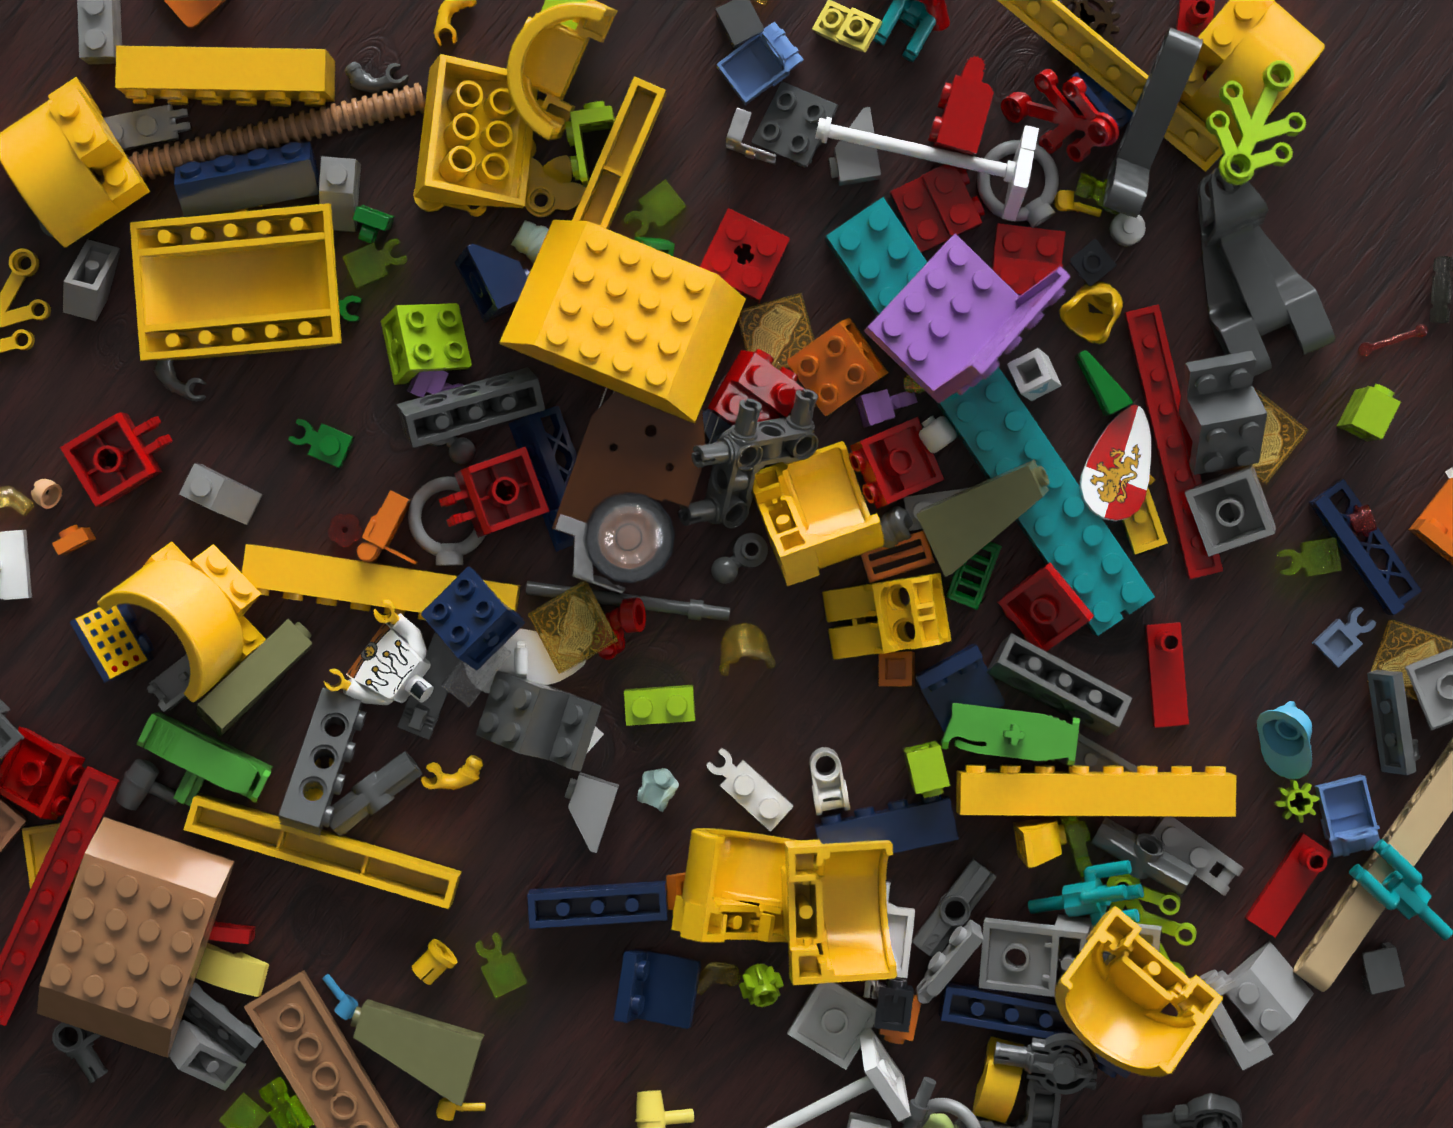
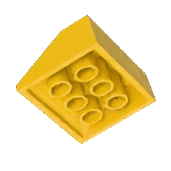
[414,54,538,208]

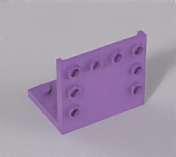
[864,234,1071,404]

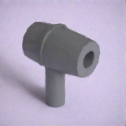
[115,759,178,810]

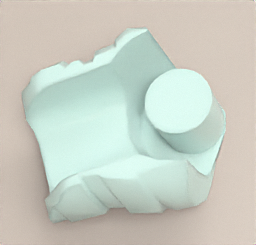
[511,220,549,263]
[637,768,679,812]

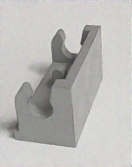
[147,654,190,712]

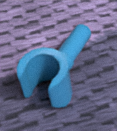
[322,974,359,1020]

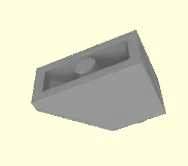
[828,107,881,186]
[319,156,361,232]
[63,239,120,321]
[179,463,263,525]
[565,772,619,853]
[169,1020,247,1091]

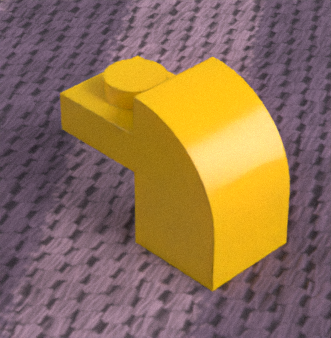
[972,1037,1024,1123]

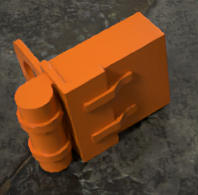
[357,490,418,565]

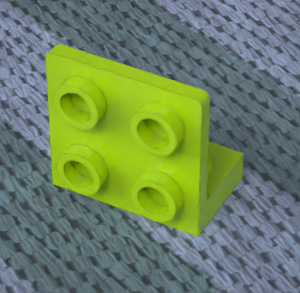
[381,303,472,385]

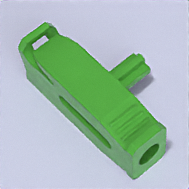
[941,702,1080,765]
[137,711,273,806]

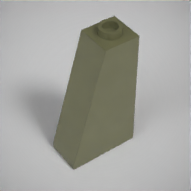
[916,460,1050,577]
[196,619,312,738]
[350,999,484,1106]

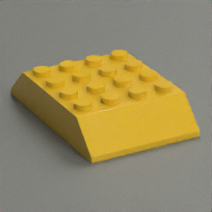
[130,203,342,361]
[500,220,746,424]

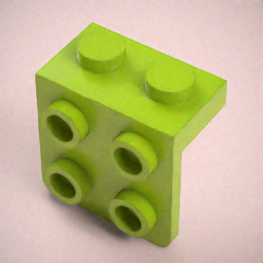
[565,101,615,187]

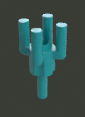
[873,0,936,62]
[1349,839,1453,941]
[1028,860,1144,927]

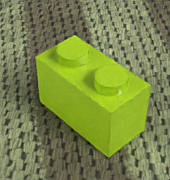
[1337,384,1401,441]
[624,685,696,726]
[903,740,950,798]

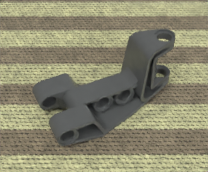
[1197,165,1335,376]

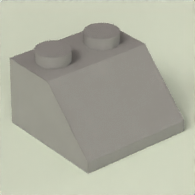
[1185,464,1276,556]
[1225,941,1314,1043]

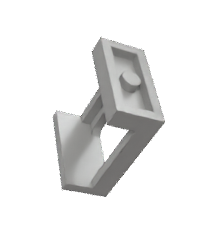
[1199,970,1273,1071]

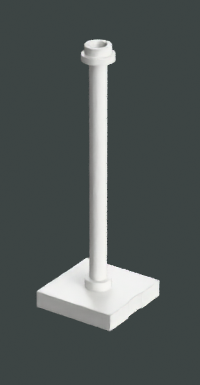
[815,117,1039,222]
[0,530,32,600]
[765,1027,911,1128]

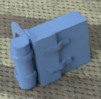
[716,22,804,106]
[1314,774,1380,858]

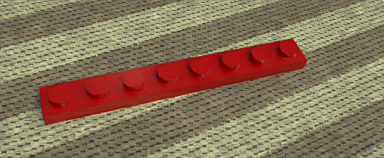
[1124,304,1223,579]
[0,766,120,1026]

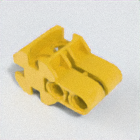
[822,573,951,659]

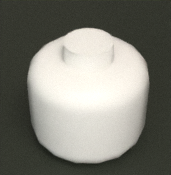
[1110,213,1146,246]
[919,415,957,453]

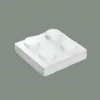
[787,982,876,1070]

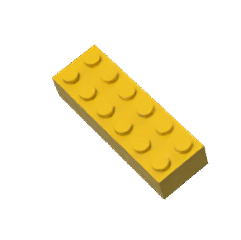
[115,46,335,107]

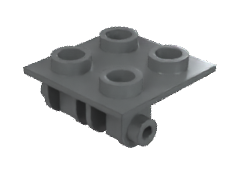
[751,81,839,169]

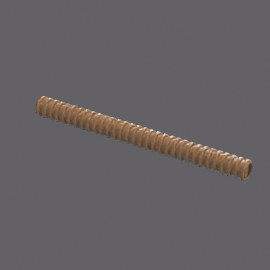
[90,82,426,184]

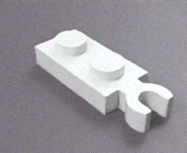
[707,748,794,832]

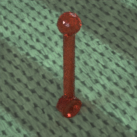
[1358,324,1428,356]

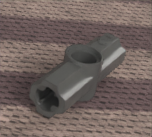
[330,751,423,836]
[1091,817,1196,895]
[912,858,997,957]

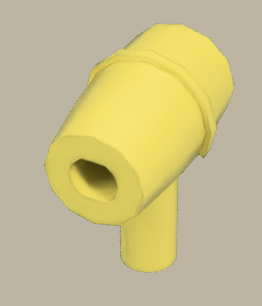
[635,1090,694,1128]

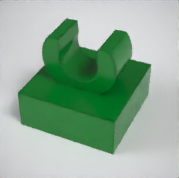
[352,205,395,243]

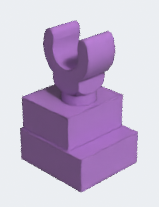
[407,371,463,397]
[855,389,917,428]

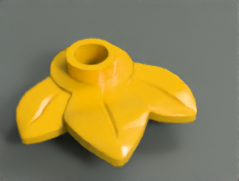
[525,155,586,218]

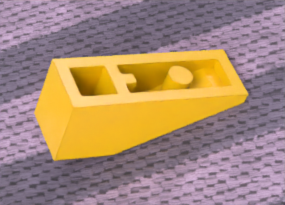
[1013,817,1066,868]

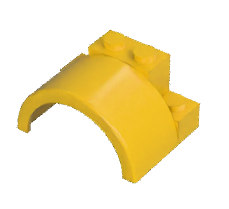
[507,0,617,140]
[1180,0,1325,148]
[0,77,150,247]
[752,441,884,586]
[97,541,266,702]
[671,828,801,943]
[781,840,897,985]
[1055,906,1223,1077]

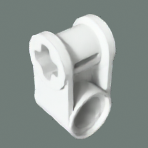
[809,747,850,816]

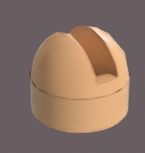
[31,479,62,509]

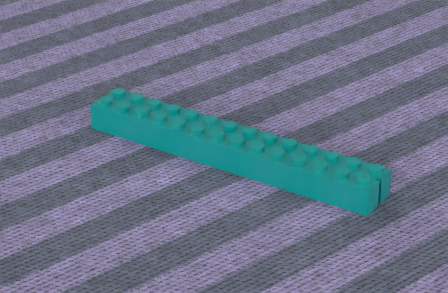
[825,197,1155,636]

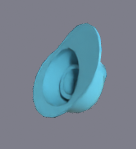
[1257,701,1312,779]

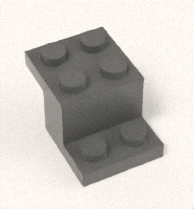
[1178,351,1267,475]
[476,670,602,772]

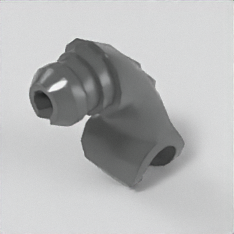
[345,61,409,94]
[153,360,207,402]

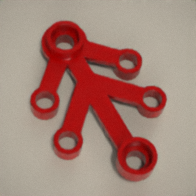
[1001,69,1119,162]

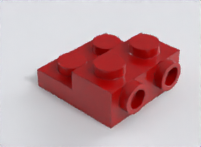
[890,164,985,253]
[991,223,1066,306]
[707,349,804,426]
[849,417,944,509]
[997,562,1094,652]
[0,727,86,820]

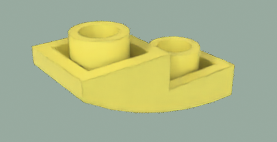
[812,0,883,53]
[196,942,269,997]

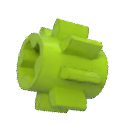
[1274,779,1320,823]
[739,964,784,1007]

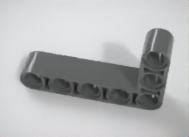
[1103,27,1203,218]

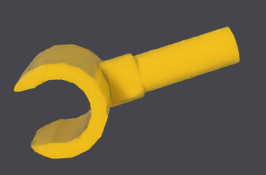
[1054,190,1102,217]
[436,1097,485,1121]

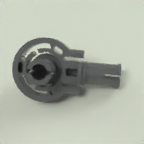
[993,1033,1094,1095]
[1142,1093,1242,1128]

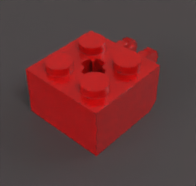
[928,56,994,156]
[700,208,790,303]
[60,412,173,507]
[439,447,549,538]

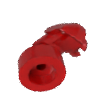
[593,598,646,660]

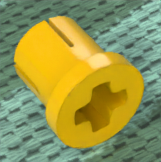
[412,939,457,985]

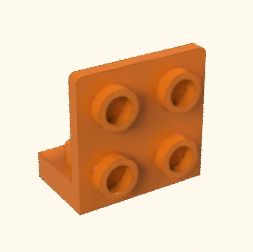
[787,317,888,416]
[1408,478,1453,565]

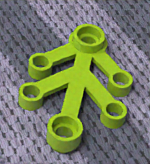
[1206,60,1306,185]
[1107,874,1197,975]

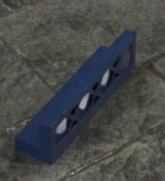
[509,406,577,552]
[1308,479,1422,615]

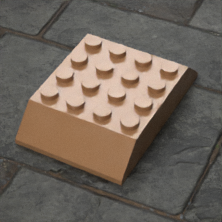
[37,817,235,1058]

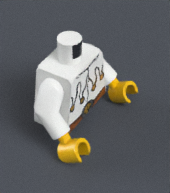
[323,599,434,705]

